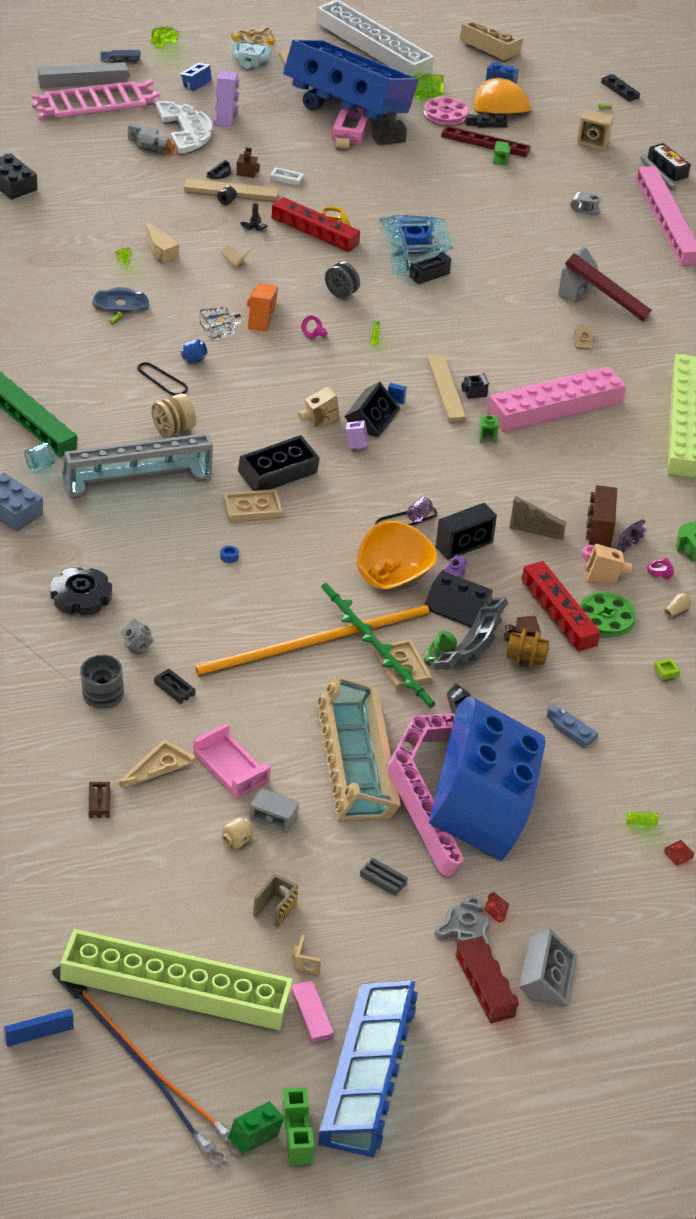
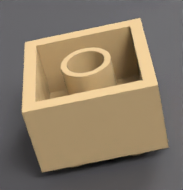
[577,109,614,150]

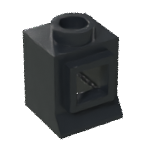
[461,373,489,399]

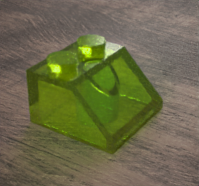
[413,74,443,98]

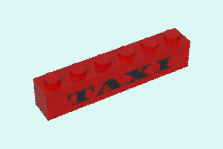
[271,197,360,252]
[521,561,600,652]

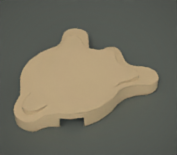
[237,27,272,45]

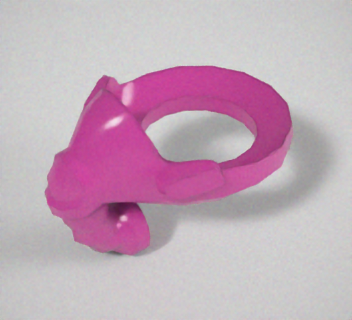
[301,315,328,338]
[647,557,674,579]

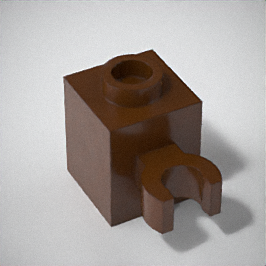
[236,147,260,178]
[504,616,541,640]

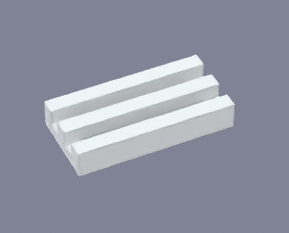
[270,167,304,186]

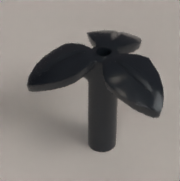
[240,203,268,230]

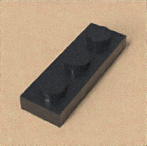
[601,74,640,102]

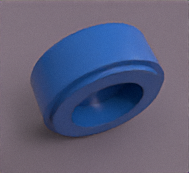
[220,546,239,563]

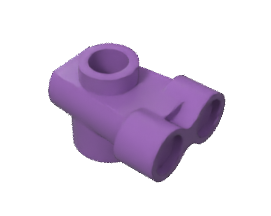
[442,555,467,577]

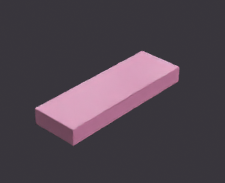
[291,981,334,1043]

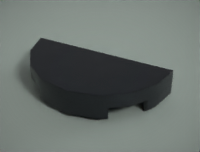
[207,160,231,179]

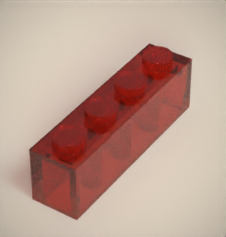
[455,936,519,1024]

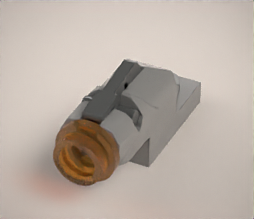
[128,123,175,154]

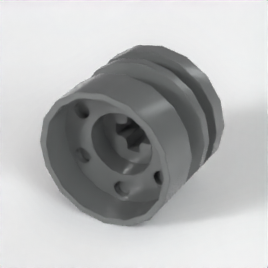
[80,654,124,708]

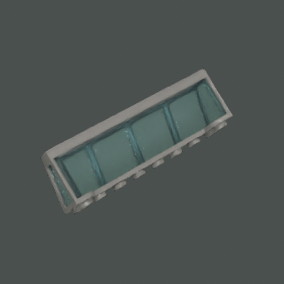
[62,433,213,497]

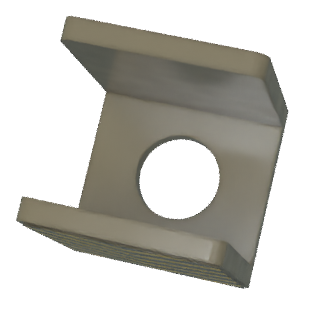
[253,873,298,927]

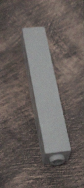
[38,62,130,88]

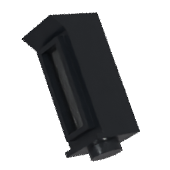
[409,251,451,285]

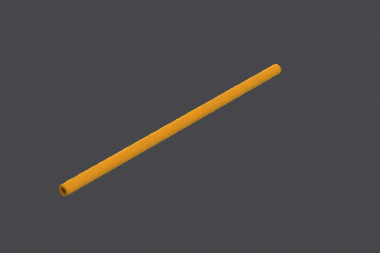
[195,605,429,676]

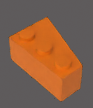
[247,283,278,331]

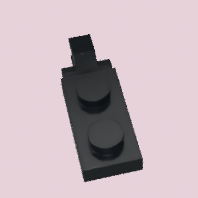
[466,114,508,128]

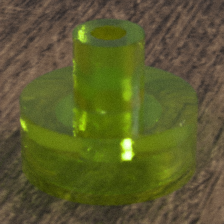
[115,248,133,264]

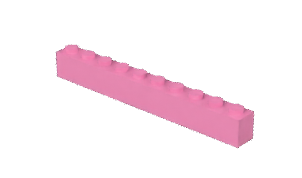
[636,166,696,266]

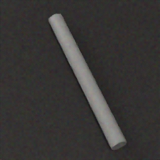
[640,154,676,190]

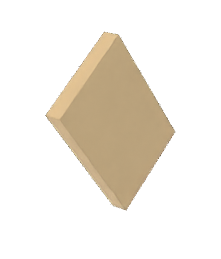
[223,489,284,522]
[375,639,433,691]

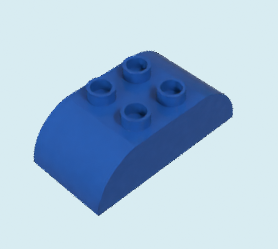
[429,696,545,861]

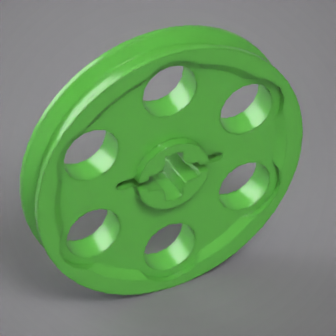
[580,592,636,637]

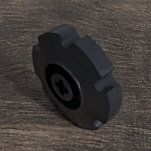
[50,567,112,615]

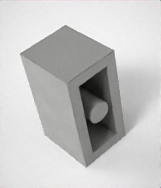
[250,788,299,833]

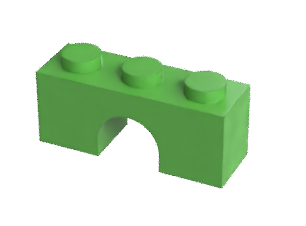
[282,1087,314,1165]

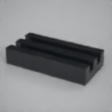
[154,669,196,704]

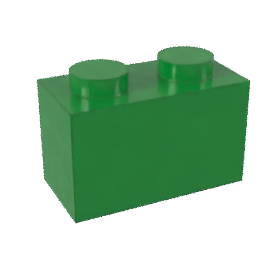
[227,1101,285,1154]

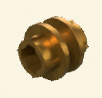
[506,628,550,669]

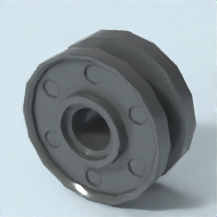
[325,262,360,299]

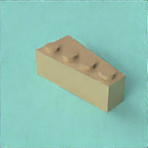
[459,21,524,61]

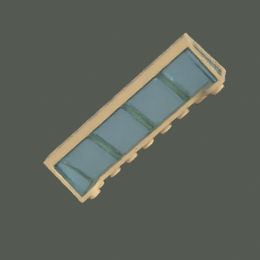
[317,676,401,821]

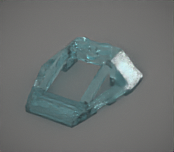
[379,215,453,275]

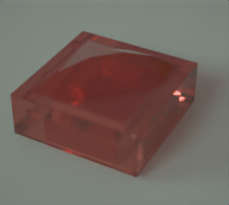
[664,840,694,866]
[484,892,509,923]

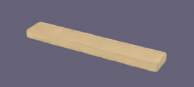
[184,179,279,202]
[427,355,466,423]

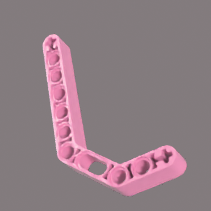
[387,713,463,877]

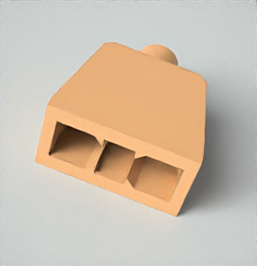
[585,544,632,583]

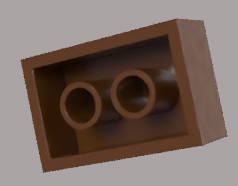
[586,485,617,548]

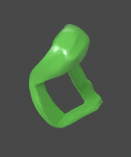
[424,631,457,663]

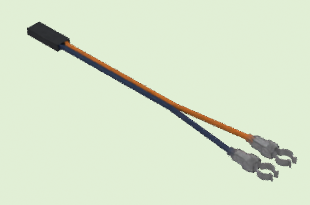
[52,966,240,1169]

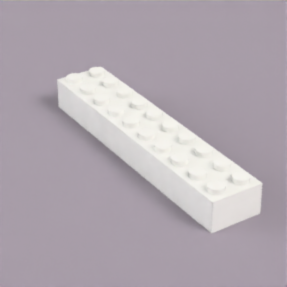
[316,0,434,78]

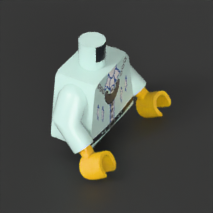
[231,31,275,69]

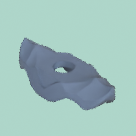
[92,287,150,312]

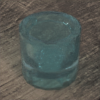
[24,442,55,472]

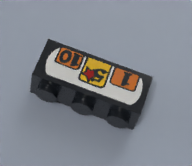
[648,143,691,182]

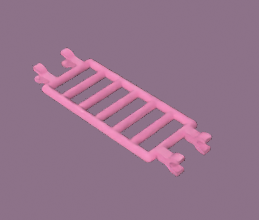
[31,79,160,120]

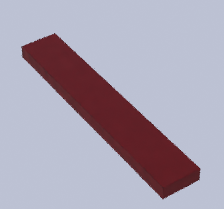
[441,126,531,157]
[565,253,652,322]

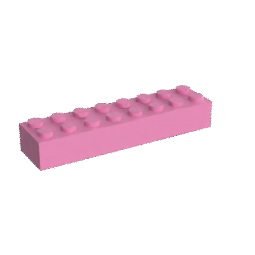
[488,366,626,432]

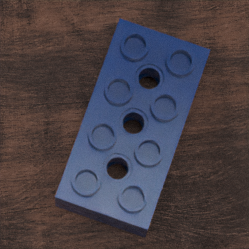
[283,40,419,120]

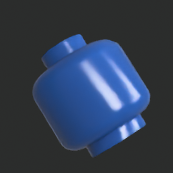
[181,339,208,363]

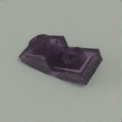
[617,519,647,553]

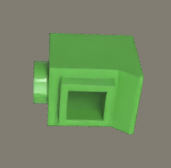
[493,141,511,166]
[478,415,499,443]

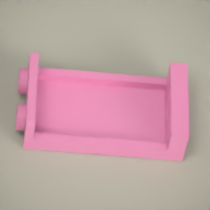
[193,724,271,799]

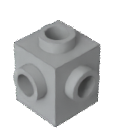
[121,619,154,654]

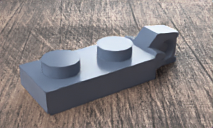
[100,50,141,62]
[546,705,598,748]

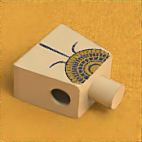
[298,386,340,427]

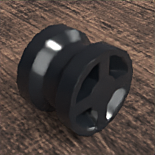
[217,186,237,205]

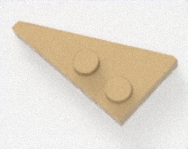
[119,739,196,788]

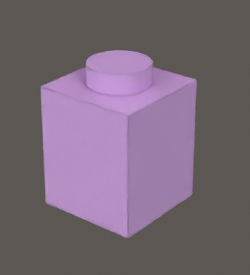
[346,421,369,450]

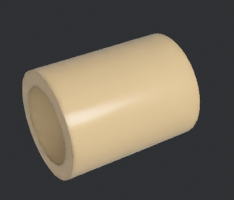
[336,138,350,149]

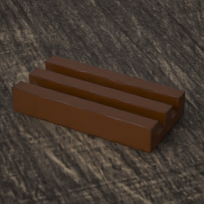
[88,782,110,818]

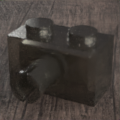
[372,111,407,146]

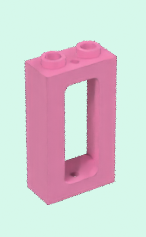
[332,106,372,146]

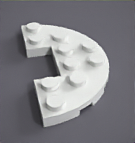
[155,101,212,154]

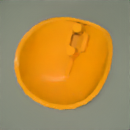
[474,78,531,113]
[357,521,438,589]

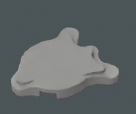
[435,897,490,950]

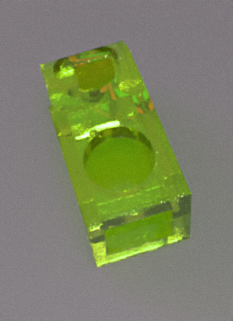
[151,26,179,48]

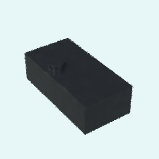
[238,435,320,491]

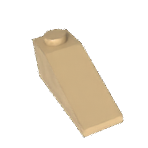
[146,222,179,264]

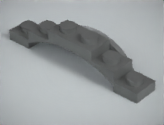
[433,597,509,670]

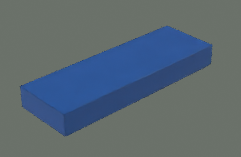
[4,1009,74,1047]

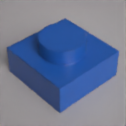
[388,383,407,404]

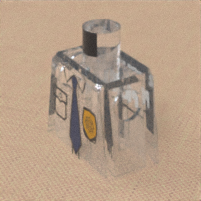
[200,307,242,341]

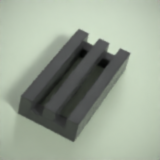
[360,858,408,896]

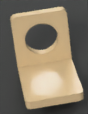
[220,245,252,268]
[575,325,594,349]
[292,935,321,975]

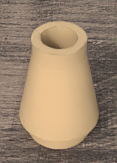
[664,593,691,618]

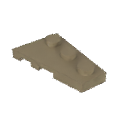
[510,496,566,540]

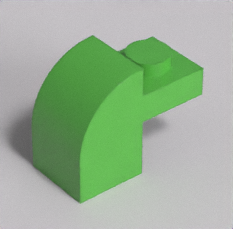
[676,521,696,561]

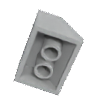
[558,247,598,302]
[519,928,577,1007]

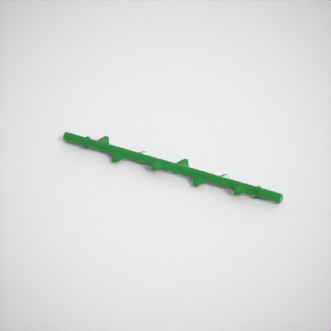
[321,583,435,708]

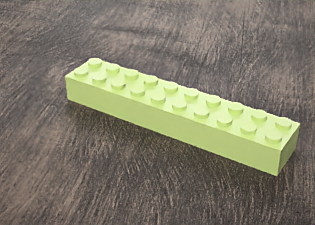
[667,354,696,478]
[60,929,293,1031]

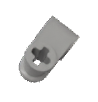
[570,192,601,215]

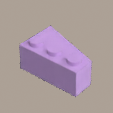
[213,71,240,127]

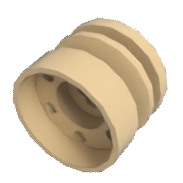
[151,393,196,438]

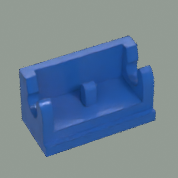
[180,63,212,91]

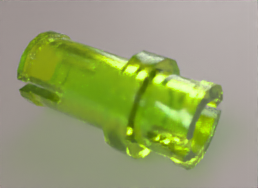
[626,811,658,827]

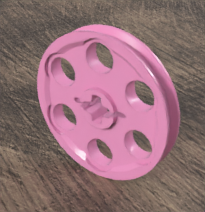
[424,97,468,125]

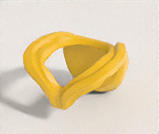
[322,206,351,226]

